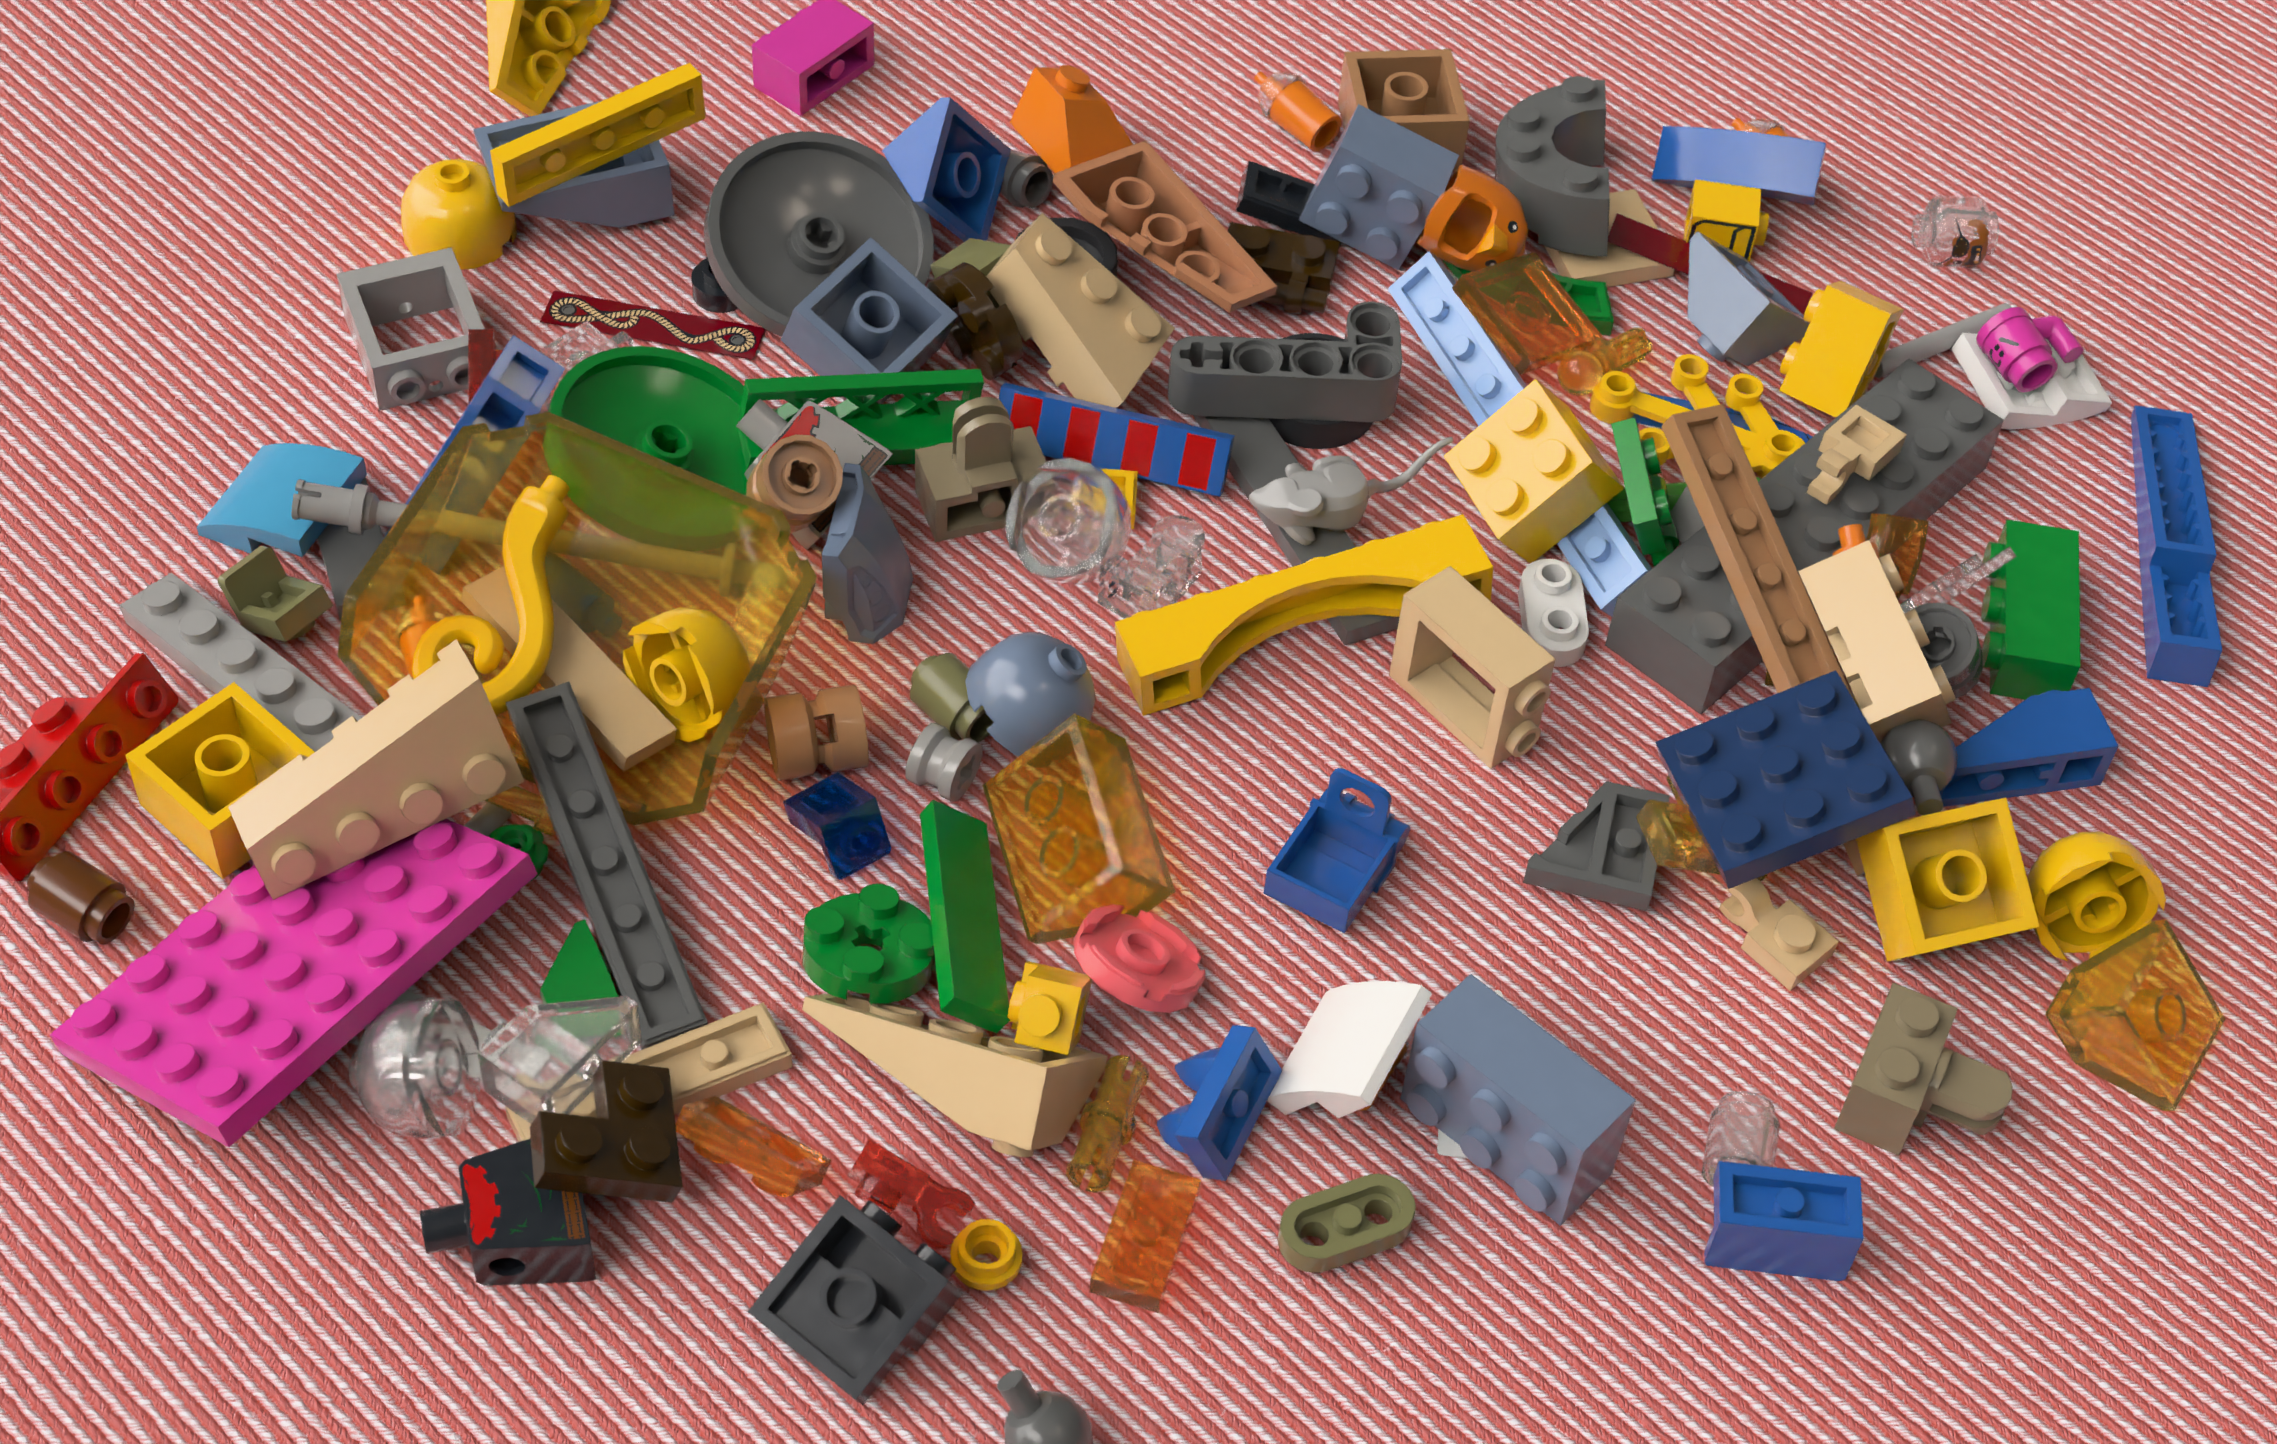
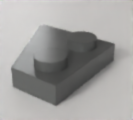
[1523,781,1670,911]

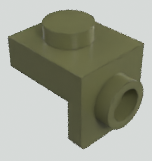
[218,546,333,642]

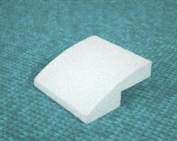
[1951,333,2112,429]
[1267,981,1432,1118]

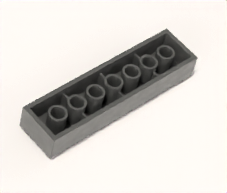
[1605,358,2004,714]

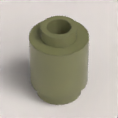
[910,653,994,743]

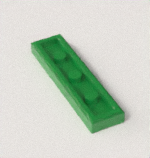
[920,800,1011,1033]

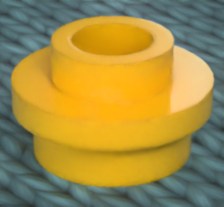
[950,1219,1022,1290]

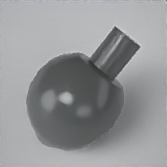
[1880,720,1958,816]
[997,1370,1093,1444]

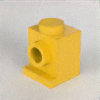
[1008,961,1092,1055]

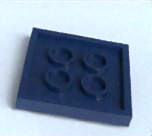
[1655,670,1916,889]

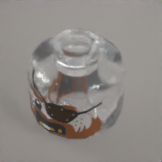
[1911,195,1999,268]

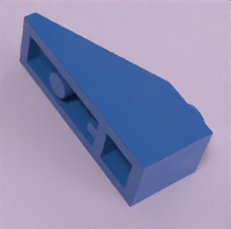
[1940,688,2119,807]

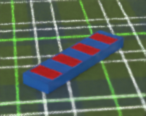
[999,382,1235,497]

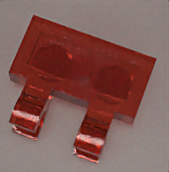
[847,1139,975,1250]

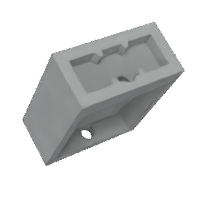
[337,247,493,411]

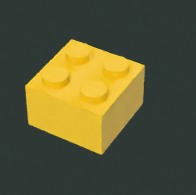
[1444,379,1624,563]
[125,682,315,879]
[1856,797,2040,962]

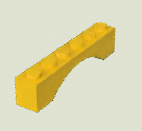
[1115,514,1493,716]

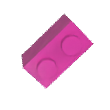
[752,0,874,117]

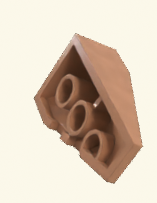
[1053,140,1277,313]

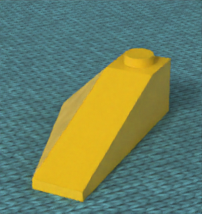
[486,0,611,116]

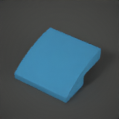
[197,443,367,557]

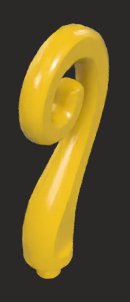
[412,475,570,716]

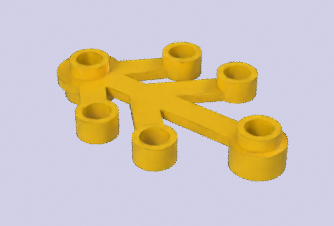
[1589,354,1805,478]

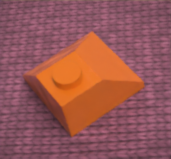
[1010,65,1133,173]

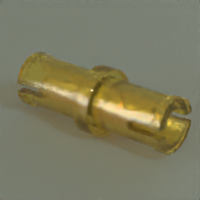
[1066,1055,1149,1192]

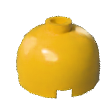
[401,159,517,270]
[623,607,751,742]
[2028,831,2166,964]

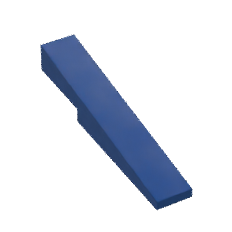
[2131,405,2223,687]

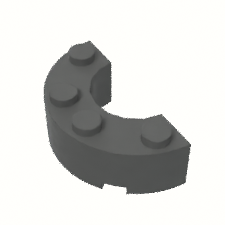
[1495,76,1610,256]

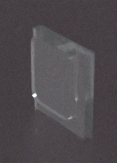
[1900,546,2017,613]

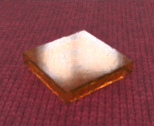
[1452,252,1603,374]

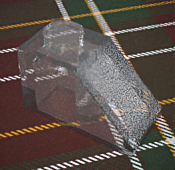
[477,996,642,1124]

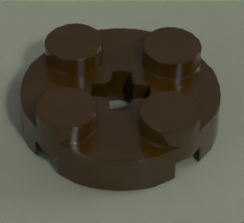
[927,262,1023,381]

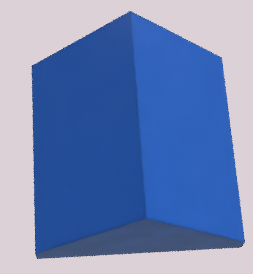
[882,97,1011,242]

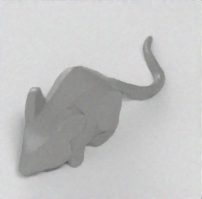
[1249,437,1453,546]

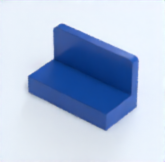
[1704,1161,1863,1281]

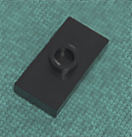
[1236,161,1342,247]

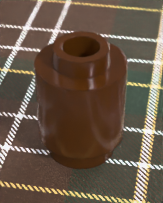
[27,851,135,945]

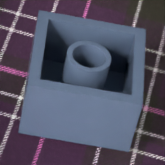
[1299,104,1459,270]
[781,237,958,404]

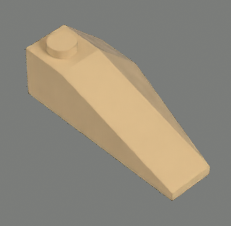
[802,993,1107,1157]

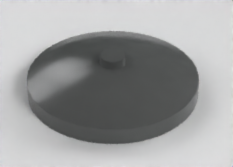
[704,131,934,337]

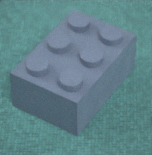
[1400,974,1636,1226]

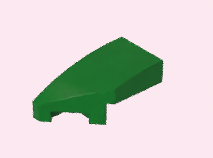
[540,920,630,1056]

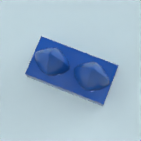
[1157,1025,1283,1181]

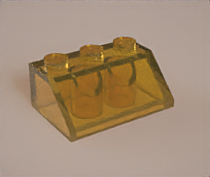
[982,713,1176,944]

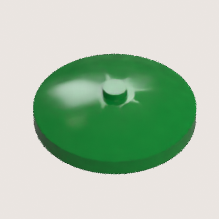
[543,346,761,550]

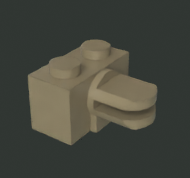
[915,397,1053,542]
[1834,982,2013,1156]

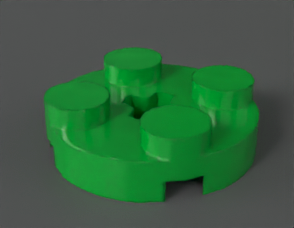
[802,884,935,1004]

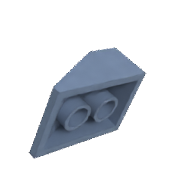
[473,101,675,228]

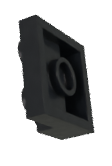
[747,1195,963,1405]

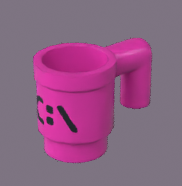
[1976,307,2084,393]

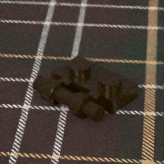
[1228,222,1340,315]

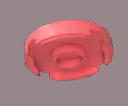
[1074,904,1205,1013]

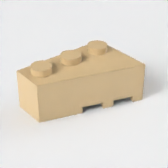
[986,213,1175,408]
[1798,540,1956,743]

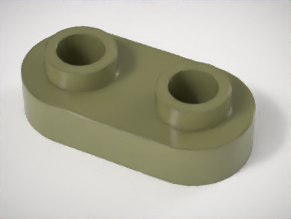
[1278,1174,1416,1273]

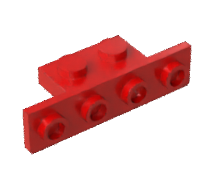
[0,653,179,881]

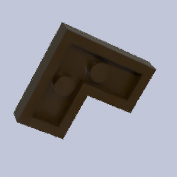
[530,1060,683,1203]

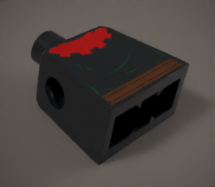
[420,1138,596,1286]

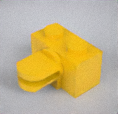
[1779,281,1904,418]

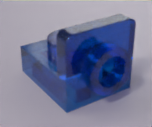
[783,772,891,880]

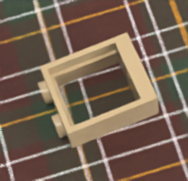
[1389,566,1555,769]

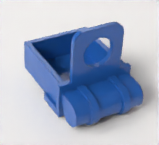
[1263,768,1410,933]

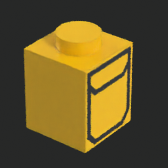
[1683,179,1769,262]

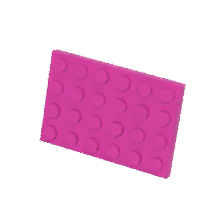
[49,819,537,1147]

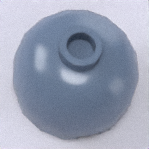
[965,632,1096,762]

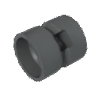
[1912,603,1983,699]

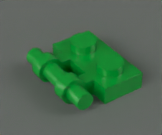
[1611,417,1679,567]

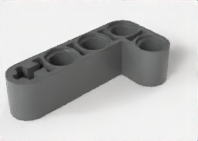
[1168,301,1402,422]

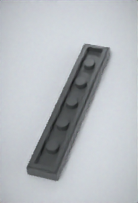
[1193,415,1400,646]
[506,682,708,1050]

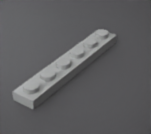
[119,572,362,752]

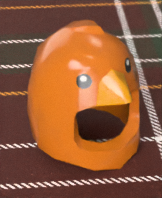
[1417,165,1529,273]

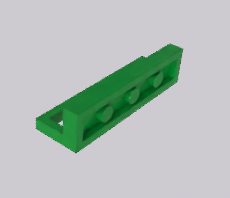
[737,369,984,470]

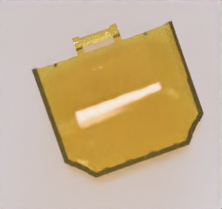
[337,412,817,837]

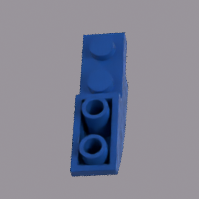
[380,335,566,577]

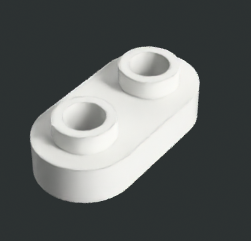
[1518,559,1589,667]

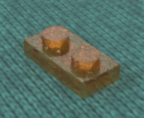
[675,1095,832,1197]
[1089,1160,1201,1313]

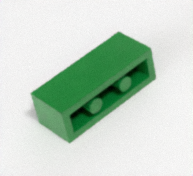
[1981,519,2081,700]

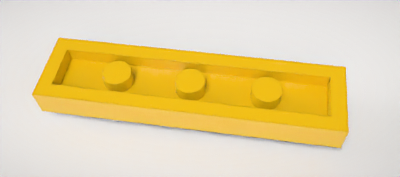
[490,62,706,207]

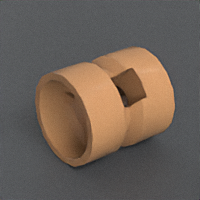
[746,434,843,533]
[764,684,869,781]

